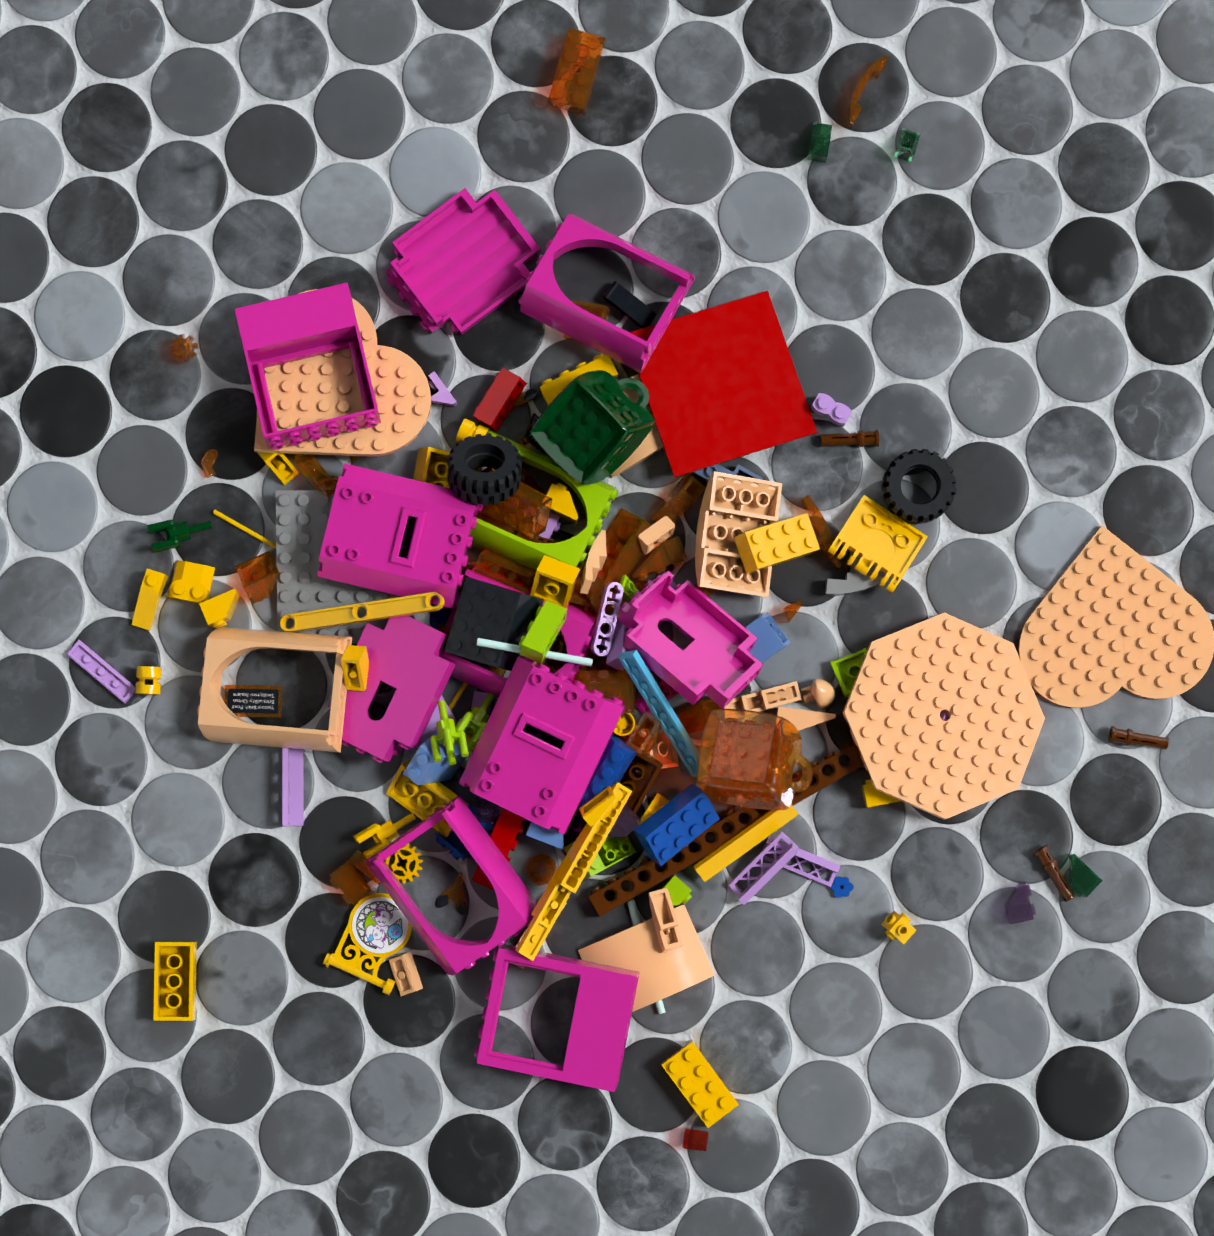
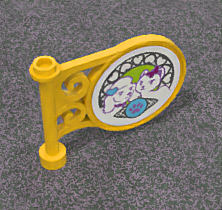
[323,893,412,995]

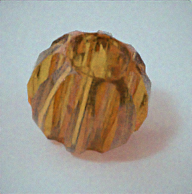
[169,334,198,362]

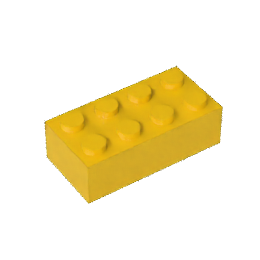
[734,513,820,574]
[153,942,197,1021]
[661,1040,739,1128]

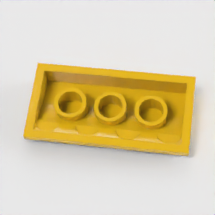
[386,760,469,838]

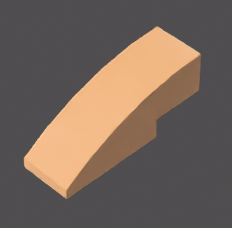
[648,888,683,953]

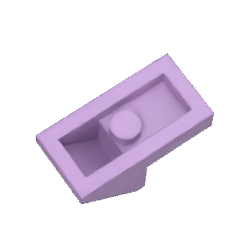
[428,371,457,407]

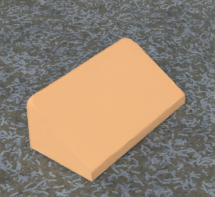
[638,516,675,554]
[389,952,423,996]

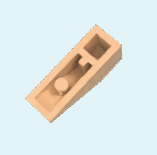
[774,707,836,736]

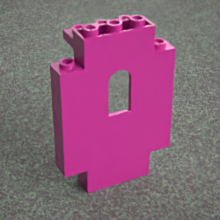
[617,571,763,708]
[328,615,456,763]

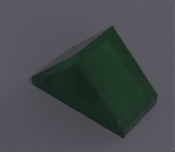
[894,129,921,162]

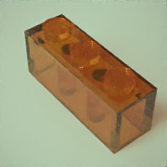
[474,549,536,593]

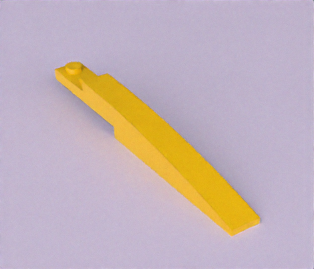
[515,782,632,961]

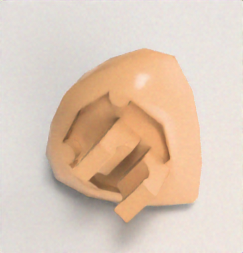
[801,678,835,709]

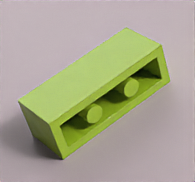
[519,600,567,664]

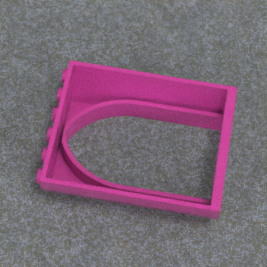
[518,213,695,373]
[439,563,603,698]
[365,795,538,976]

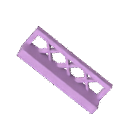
[282,748,304,826]
[728,831,799,905]
[762,836,841,887]

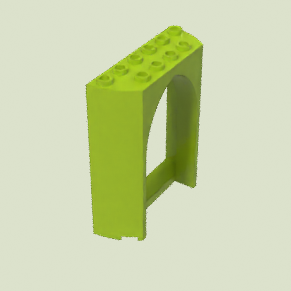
[470,431,618,574]

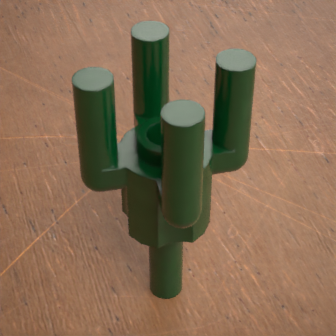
[147,520,212,553]

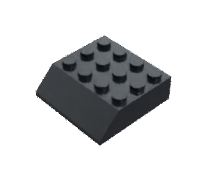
[444,577,544,671]

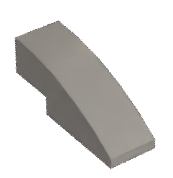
[825,573,884,596]

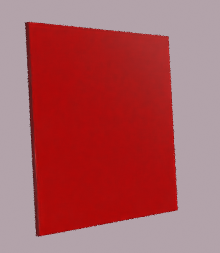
[629,291,818,478]

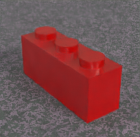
[473,368,527,432]

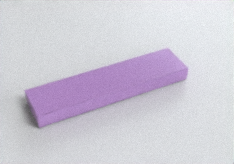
[67,640,136,704]

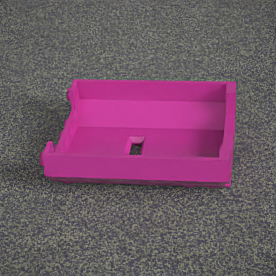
[317,464,483,609]
[459,655,626,834]

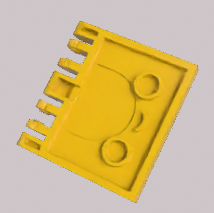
[828,495,928,593]

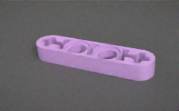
[591,582,623,656]

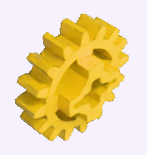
[385,843,424,884]

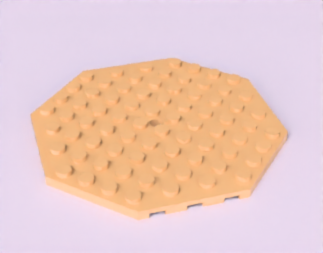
[843,612,1045,820]

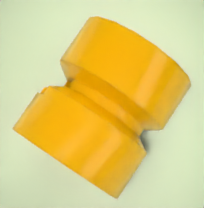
[455,418,490,442]
[135,666,162,695]
[614,711,635,736]

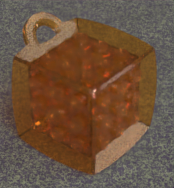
[697,709,813,810]

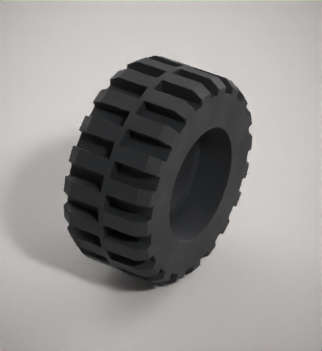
[447,434,521,506]
[881,449,957,524]

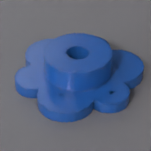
[831,876,854,898]

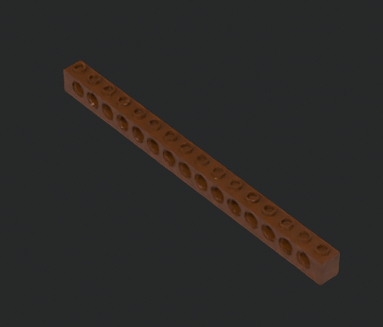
[588,742,864,917]

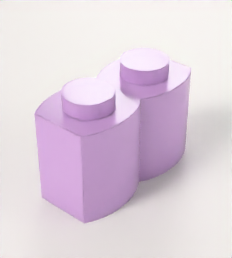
[811,393,852,427]

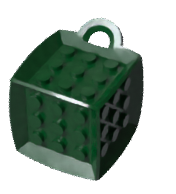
[530,370,655,485]

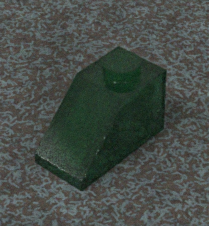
[807,122,832,163]
[1069,854,1103,897]

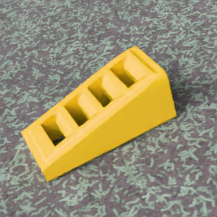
[579,786,616,827]

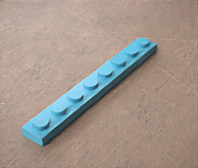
[618,650,710,777]

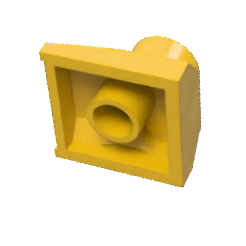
[169,560,215,603]

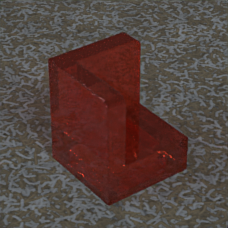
[682,1127,708,1151]

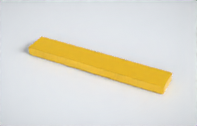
[693,799,799,882]

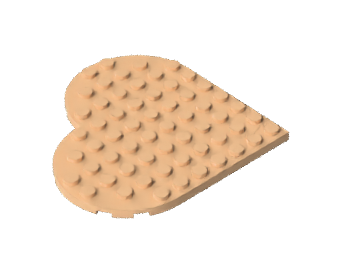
[254,289,431,457]
[1018,526,1214,708]

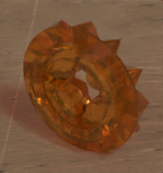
[526,854,557,885]

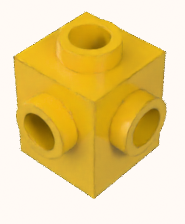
[881,911,916,945]

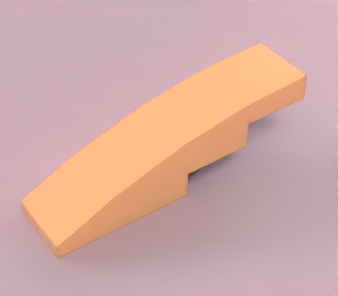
[580,530,607,594]
[721,681,802,721]

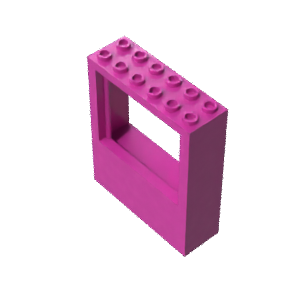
[235,282,381,450]
[474,944,640,1092]

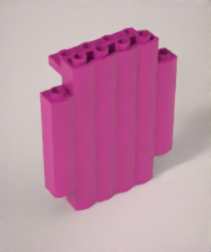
[385,188,541,335]

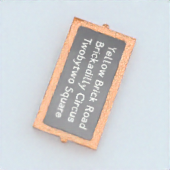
[223,685,284,718]

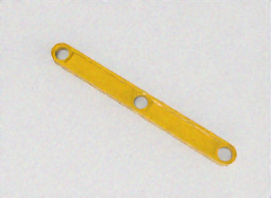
[280,592,445,632]

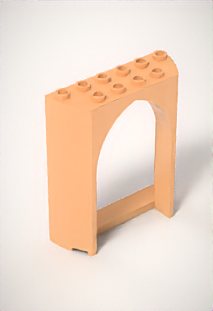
[197,627,352,753]

